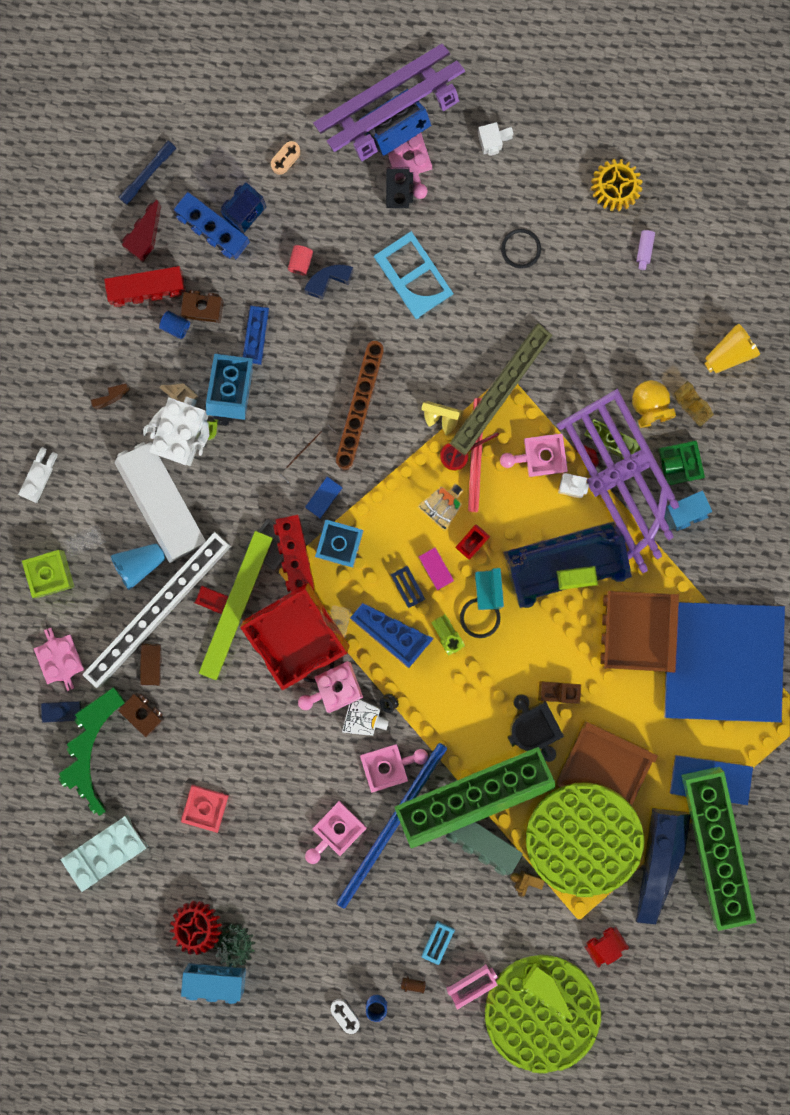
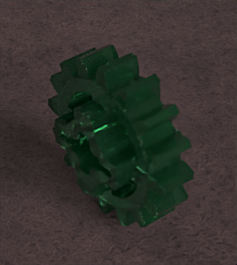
[213,924,255,968]

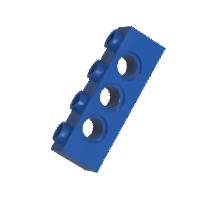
[174,192,250,260]

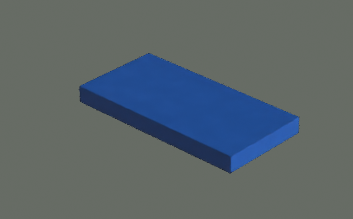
[670,755,753,805]

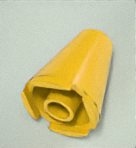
[704,324,760,374]

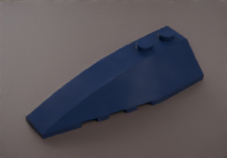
[636,808,690,925]

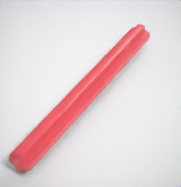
[468,398,483,512]

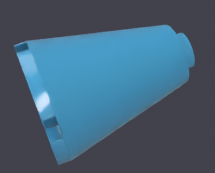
[110,543,165,590]

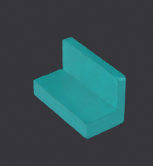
[475,568,504,610]

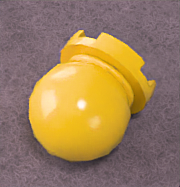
[632,380,676,428]

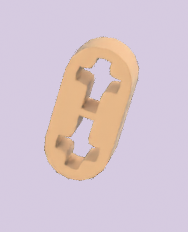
[271,141,301,175]

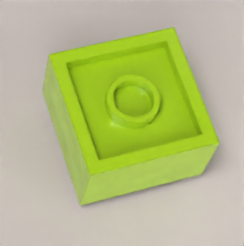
[22,550,75,598]

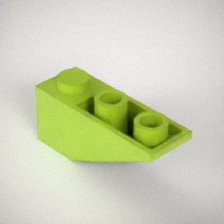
[584,419,641,459]
[522,962,573,1021]

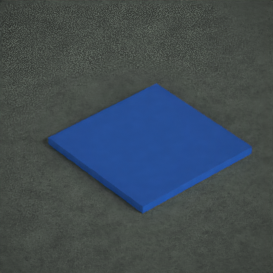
[664,602,785,723]

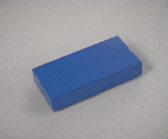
[305,477,343,519]

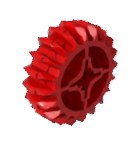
[169,901,222,955]

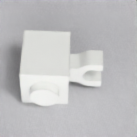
[478,122,513,156]
[558,473,589,498]

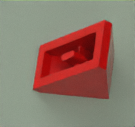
[455,524,490,560]

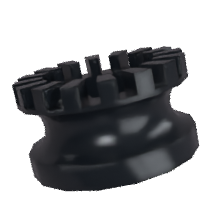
[379,693,399,713]

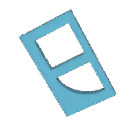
[374,231,454,319]

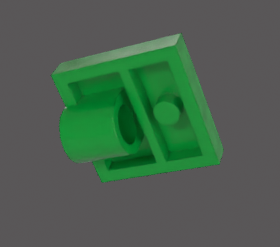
[658,440,705,486]

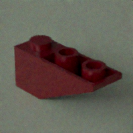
[122,200,161,263]

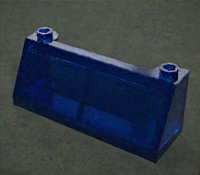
[503,521,632,608]

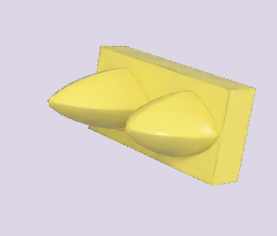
[421,401,464,435]

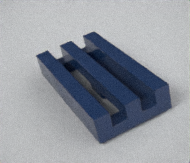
[390,566,425,608]

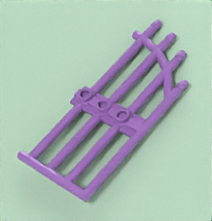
[557,389,679,573]

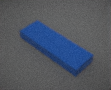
[243,305,269,365]

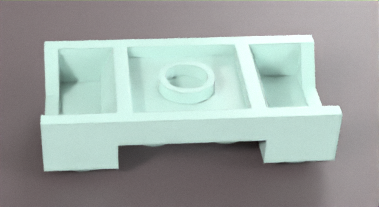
[61,814,149,892]

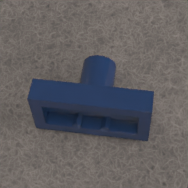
[41,701,81,723]

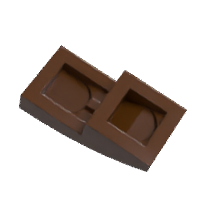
[91,383,130,410]
[140,644,162,686]
[538,681,581,704]

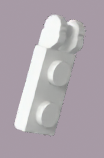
[18,447,58,503]

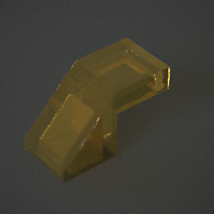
[673,381,714,427]

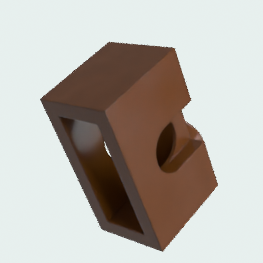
[180,290,224,323]
[118,693,164,737]

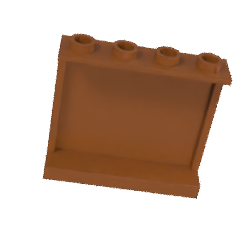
[600,591,679,673]
[555,721,658,805]

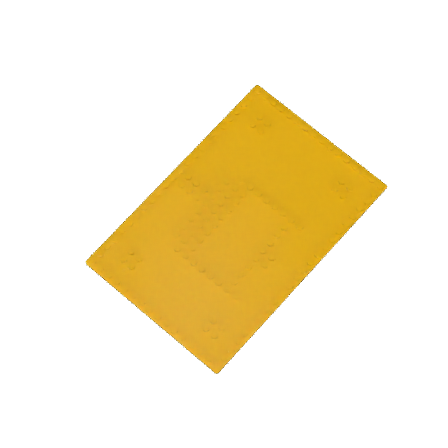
[279,384,790,919]

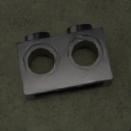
[386,167,413,208]

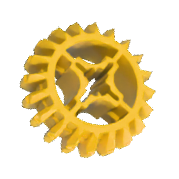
[591,159,643,211]

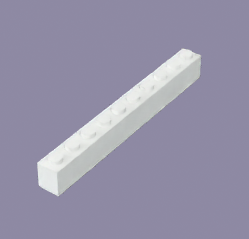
[82,532,231,688]

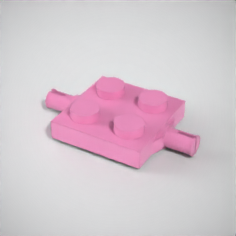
[33,628,84,691]

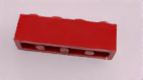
[104,266,186,307]

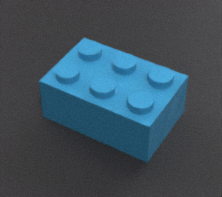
[206,354,253,420]
[181,963,246,1004]

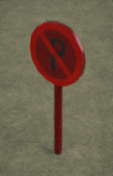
[440,432,499,471]

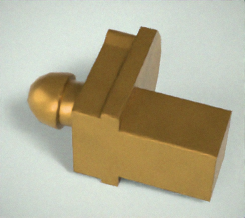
[510,870,545,897]

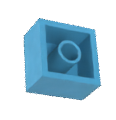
[664,490,712,531]
[315,520,364,568]

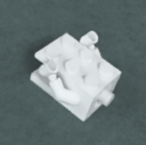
[143,397,209,466]

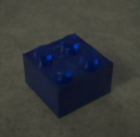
[221,182,267,234]

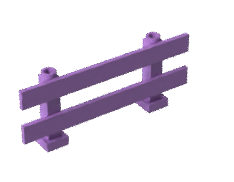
[313,44,465,161]

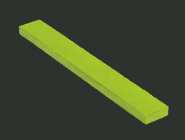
[199,531,273,680]

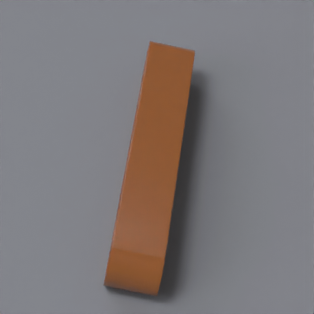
[336,341,384,470]

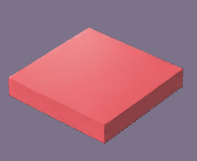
[181,784,229,833]

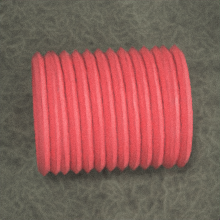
[288,245,313,275]

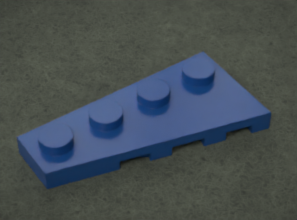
[350,603,434,668]

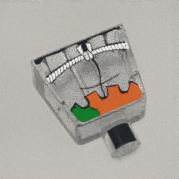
[418,484,463,531]

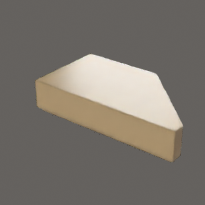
[160,384,199,403]

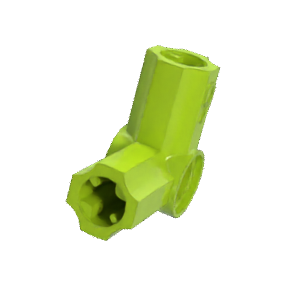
[431,614,465,656]

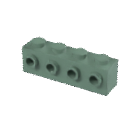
[445,822,523,876]

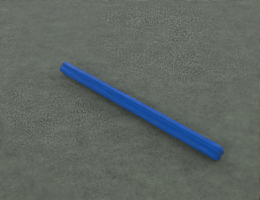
[337,743,447,909]

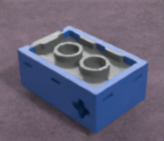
[360,89,432,156]

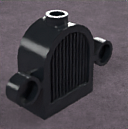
[507,694,564,762]

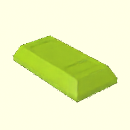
[557,566,598,590]

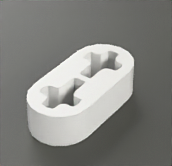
[331,999,360,1034]

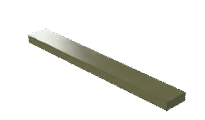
[449,323,552,455]

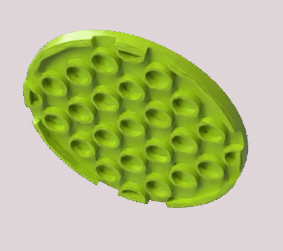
[526,783,644,897]
[485,955,601,1073]

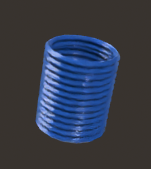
[159,310,190,340]
[366,995,387,1022]

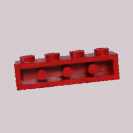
[273,515,315,592]

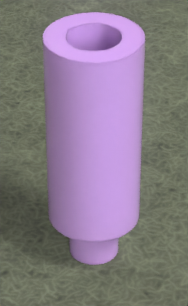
[636,230,655,270]

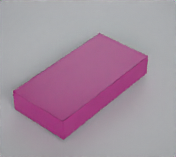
[419,548,454,590]

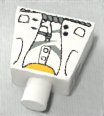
[342,699,389,735]

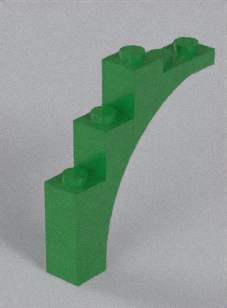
[58,686,125,816]

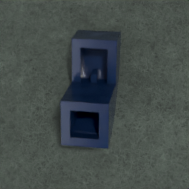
[304,265,354,300]

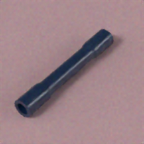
[118,141,176,205]

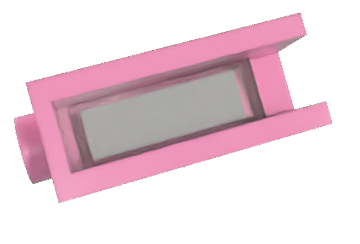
[446,965,498,1010]

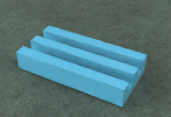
[421,921,455,965]

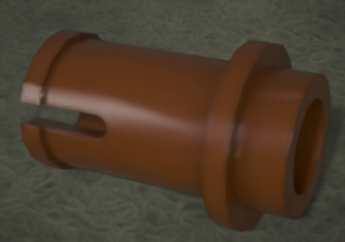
[401,976,426,994]

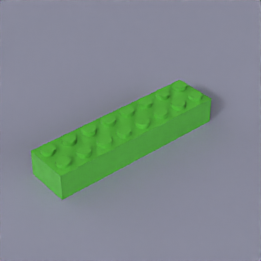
[394,747,555,849]
[681,767,757,931]

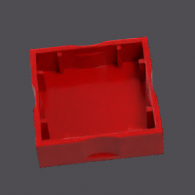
[240,583,350,691]

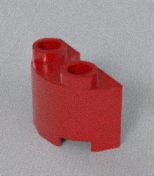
[585,927,629,968]

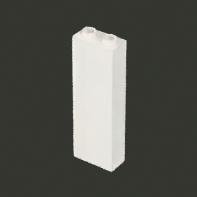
[115,442,206,563]

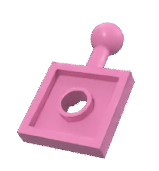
[388,133,432,199]
[500,434,568,477]
[298,661,363,713]
[360,744,429,793]
[305,800,367,864]

